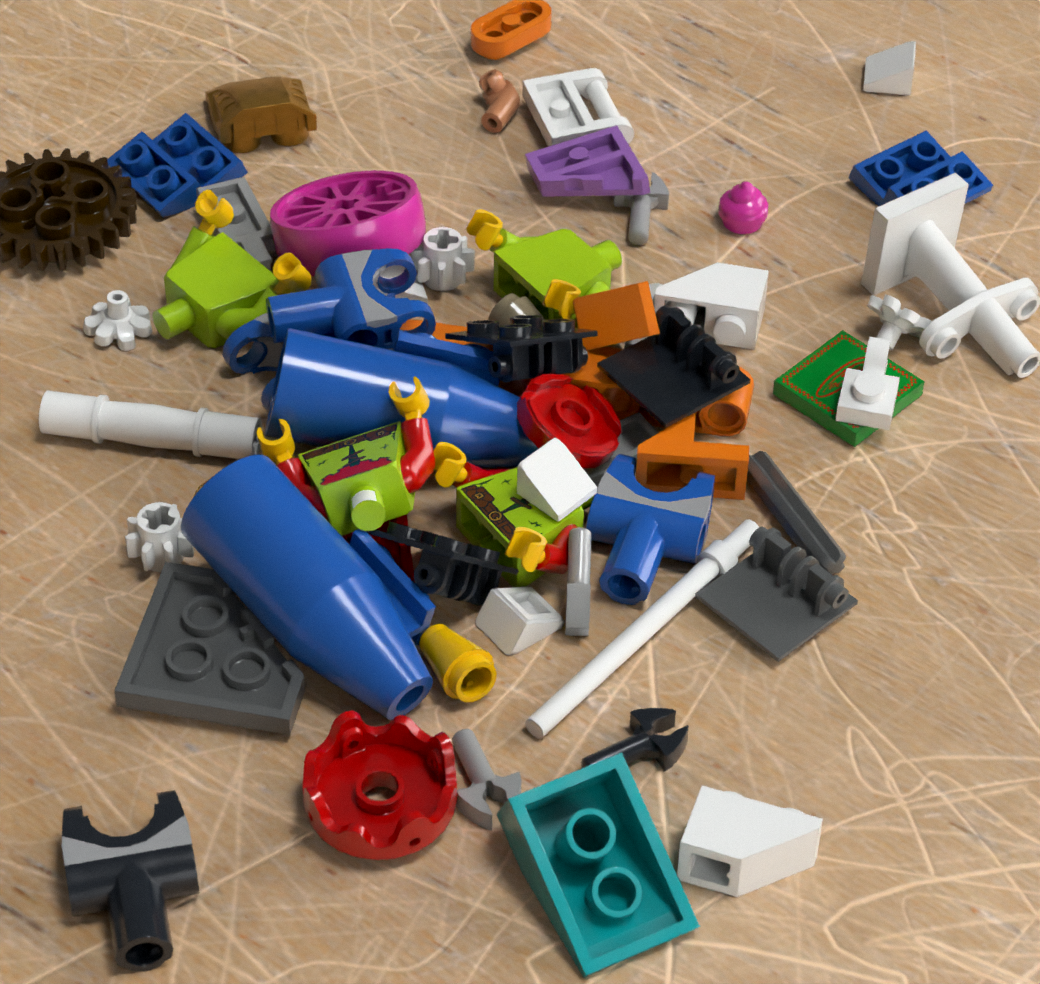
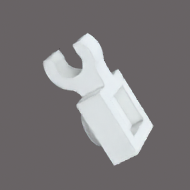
[836,337,900,430]

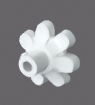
[83,290,153,351]
[867,294,932,350]

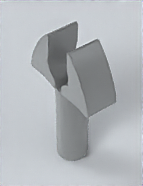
[614,172,669,245]
[565,527,592,636]
[452,729,521,831]

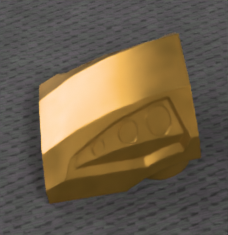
[205,76,317,153]

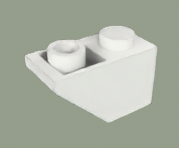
[654,262,769,350]
[677,785,823,897]

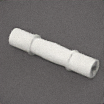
[39,390,262,459]

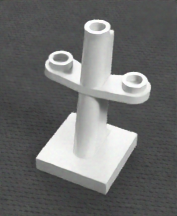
[861,173,1040,378]

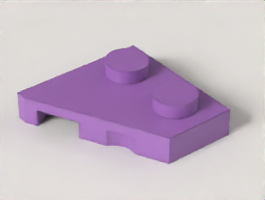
[525,125,650,197]

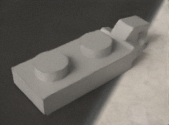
[196,177,277,271]

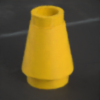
[419,624,497,702]

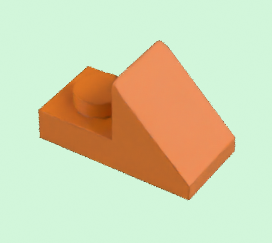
[573,281,660,350]
[636,413,749,500]

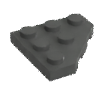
[114,562,305,735]

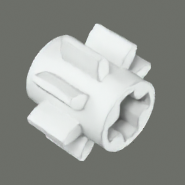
[411,227,475,291]
[125,502,194,572]

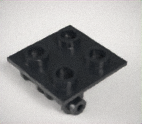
[597,305,751,428]
[445,315,598,382]
[366,521,519,606]

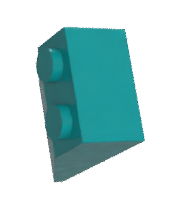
[496,752,700,978]

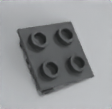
[695,526,858,662]

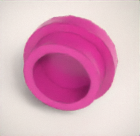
[718,181,769,234]

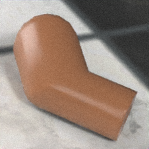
[479,70,520,133]

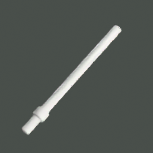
[525,519,759,739]

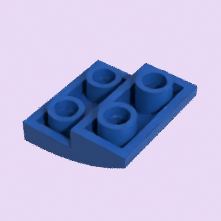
[107,113,248,217]
[848,130,993,206]

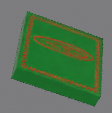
[773,330,925,447]

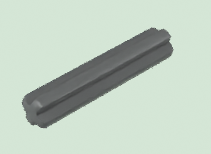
[747,451,846,574]

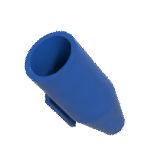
[265,328,539,468]
[181,455,436,720]

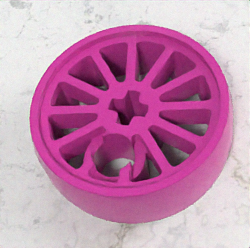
[270,170,426,277]

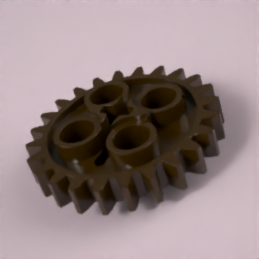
[0,148,137,272]

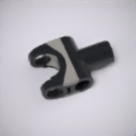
[62,790,199,972]

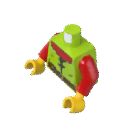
[257,376,436,536]
[434,442,594,587]

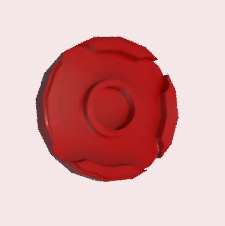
[517,374,622,468]

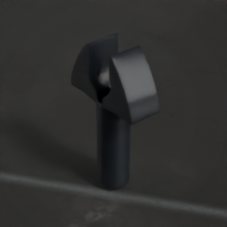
[581,708,689,771]

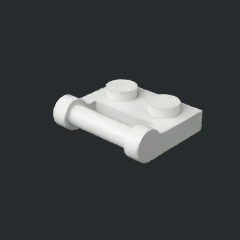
[522,68,634,147]

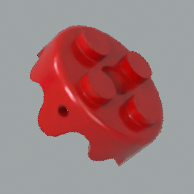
[303,710,457,860]

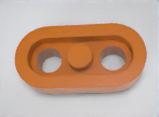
[471,0,552,60]

